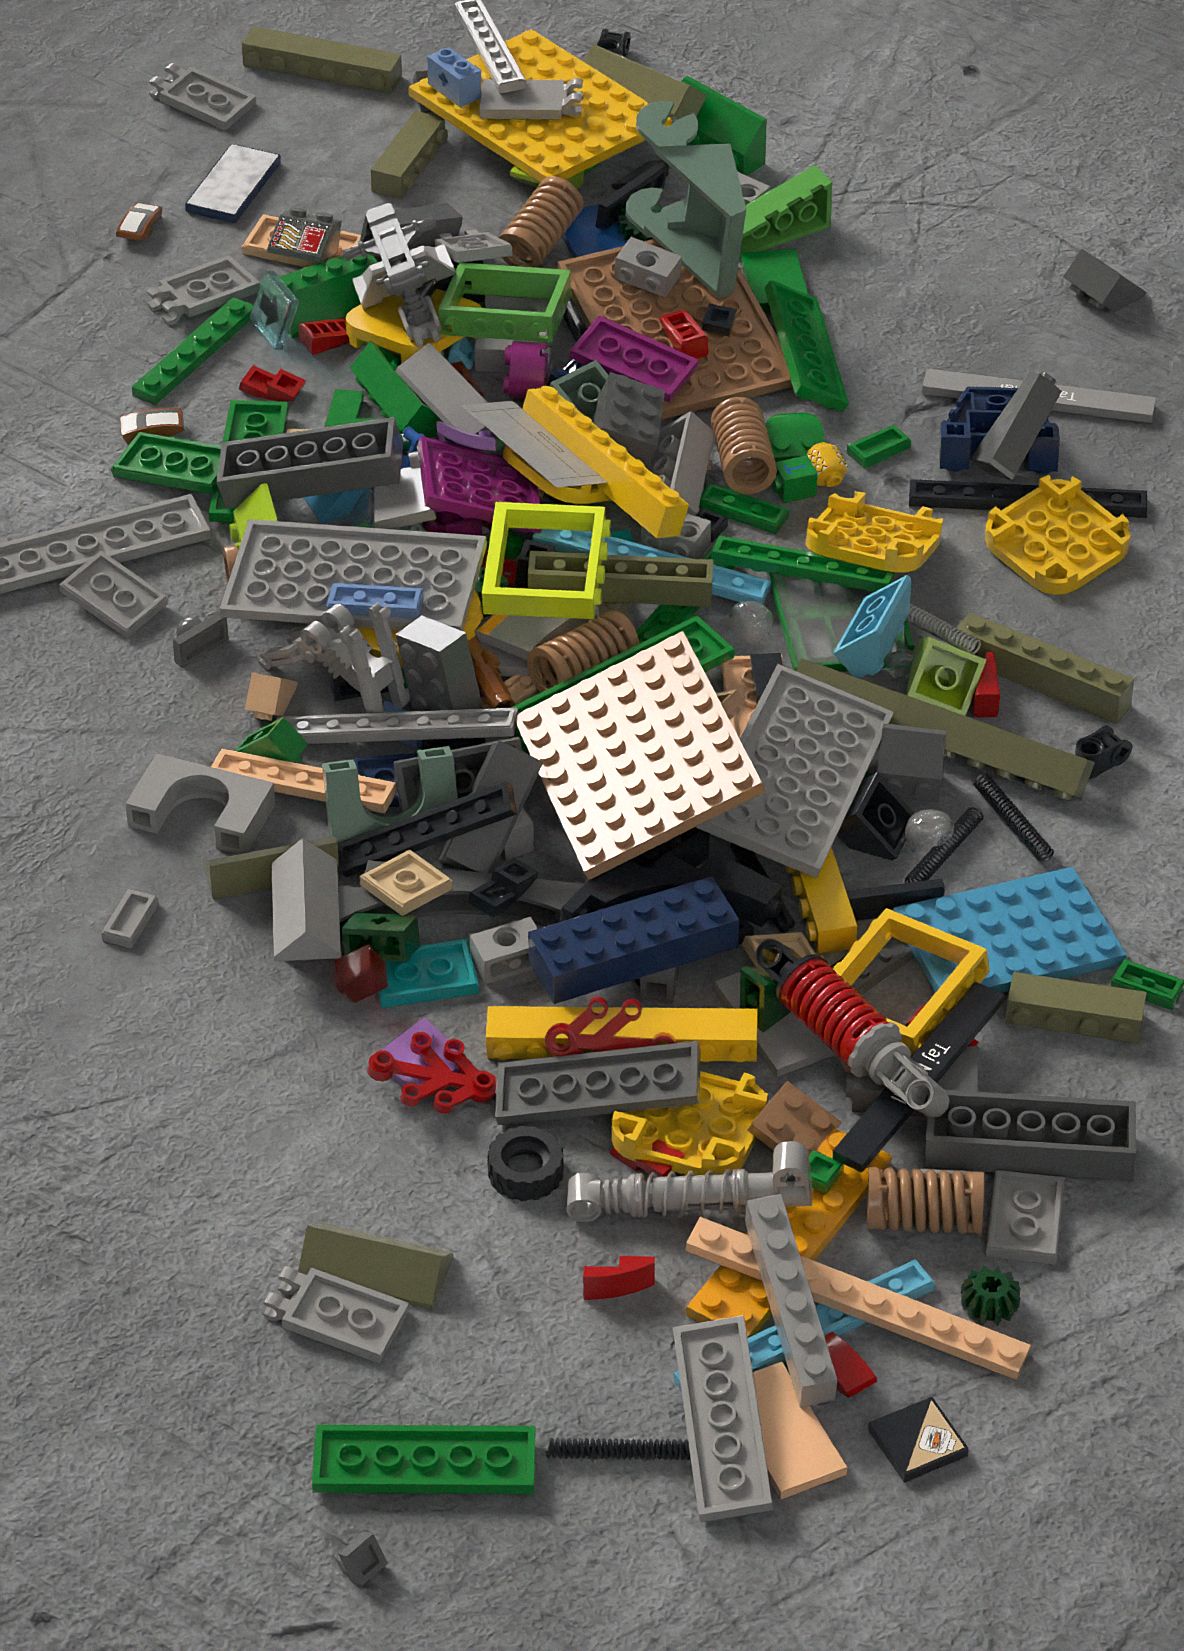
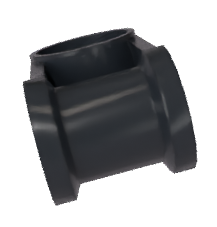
[597,28,631,57]
[1075,725,1133,779]

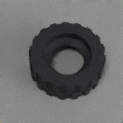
[487,1126,564,1201]

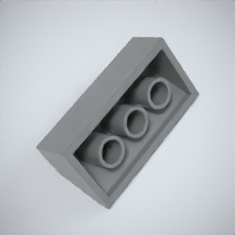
[630,411,715,521]

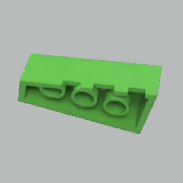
[739,165,832,259]

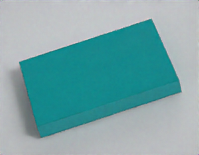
[370,939,479,1008]

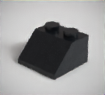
[837,773,918,861]

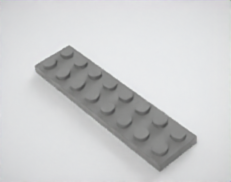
[0,494,211,594]

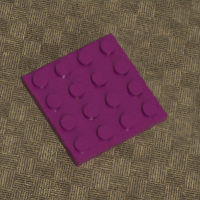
[417,436,542,533]

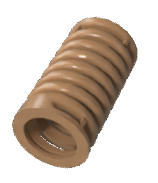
[498,176,584,268]
[711,397,777,494]
[527,610,640,692]
[867,1167,984,1235]

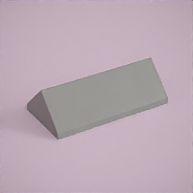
[395,343,498,437]
[272,838,341,962]

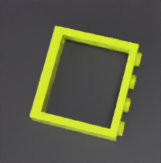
[482,502,611,619]

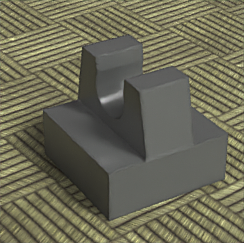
[334,1531,388,1586]

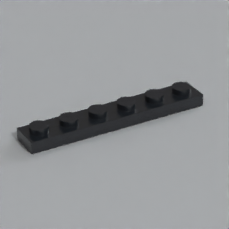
[337,781,517,877]

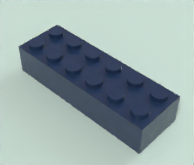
[528,876,739,1004]

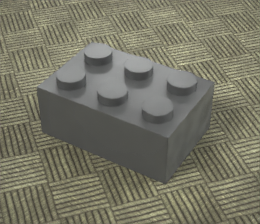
[594,372,665,468]
[396,615,483,711]

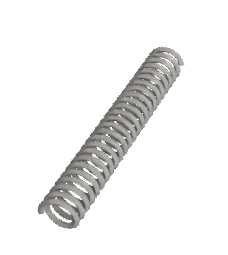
[905,604,981,654]

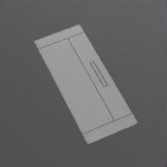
[462,401,607,487]

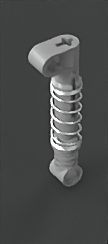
[567,1141,812,1222]

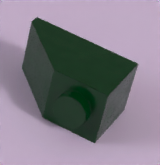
[740,966,791,1033]

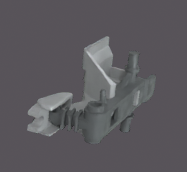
[342,203,456,348]

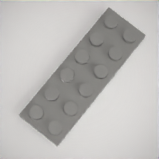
[673,1315,774,1522]

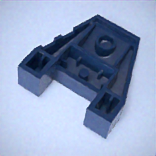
[939,386,1060,474]

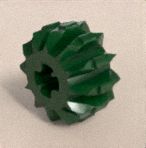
[961,1266,1021,1326]

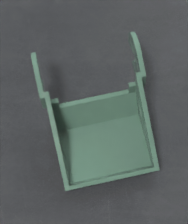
[625,101,746,298]

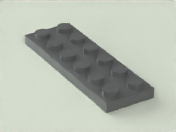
[495,1041,701,1126]

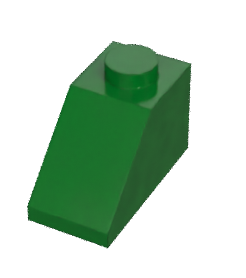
[235,717,308,763]

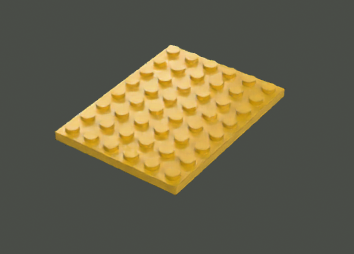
[408,29,673,182]

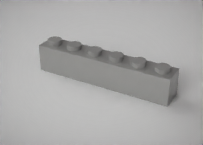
[745,1194,837,1408]

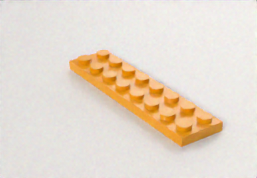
[686,1128,892,1338]

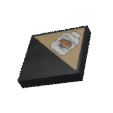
[868,1397,969,1483]

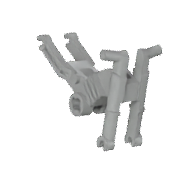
[258,602,411,713]

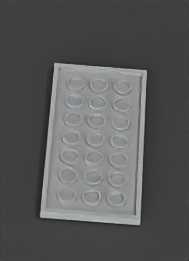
[220,519,487,631]
[696,664,894,878]

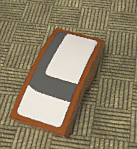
[116,202,162,241]
[120,408,184,443]

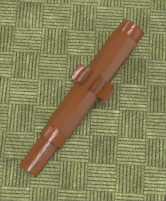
[468,635,515,708]

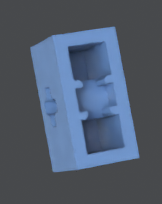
[427,47,482,107]

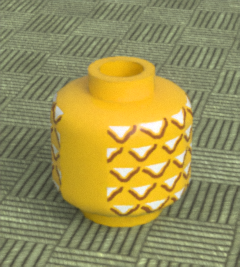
[807,442,848,487]

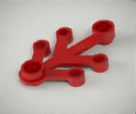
[545,997,677,1056]
[367,1032,497,1114]

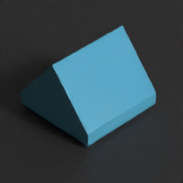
[448,337,475,370]

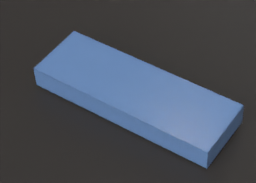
[326,583,425,619]

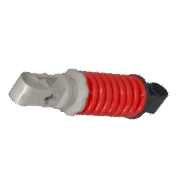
[755,939,949,1118]

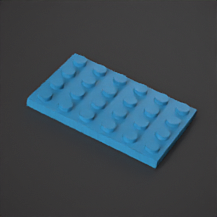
[893,867,1127,993]

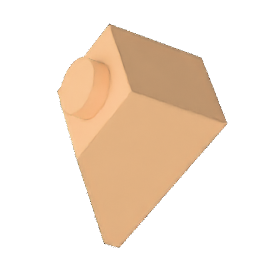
[245,673,298,721]

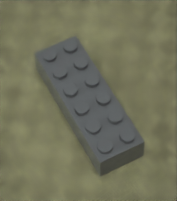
[216,417,403,508]
[924,1090,1136,1181]

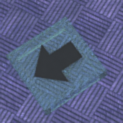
[250,271,299,350]

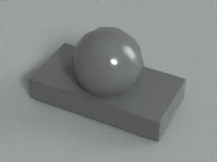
[173,611,229,667]

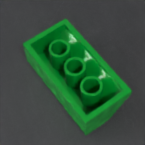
[672,76,767,176]
[265,254,378,339]
[349,341,443,438]

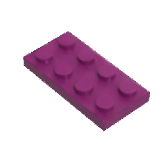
[569,316,699,403]

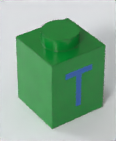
[771,455,818,503]

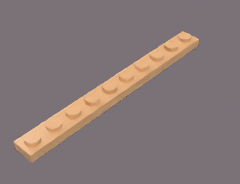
[685,1217,1031,1380]

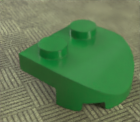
[766,413,825,462]

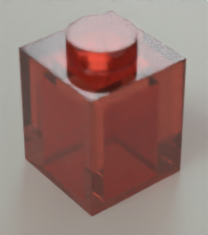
[334,944,388,1003]

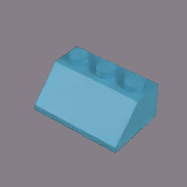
[833,575,911,679]

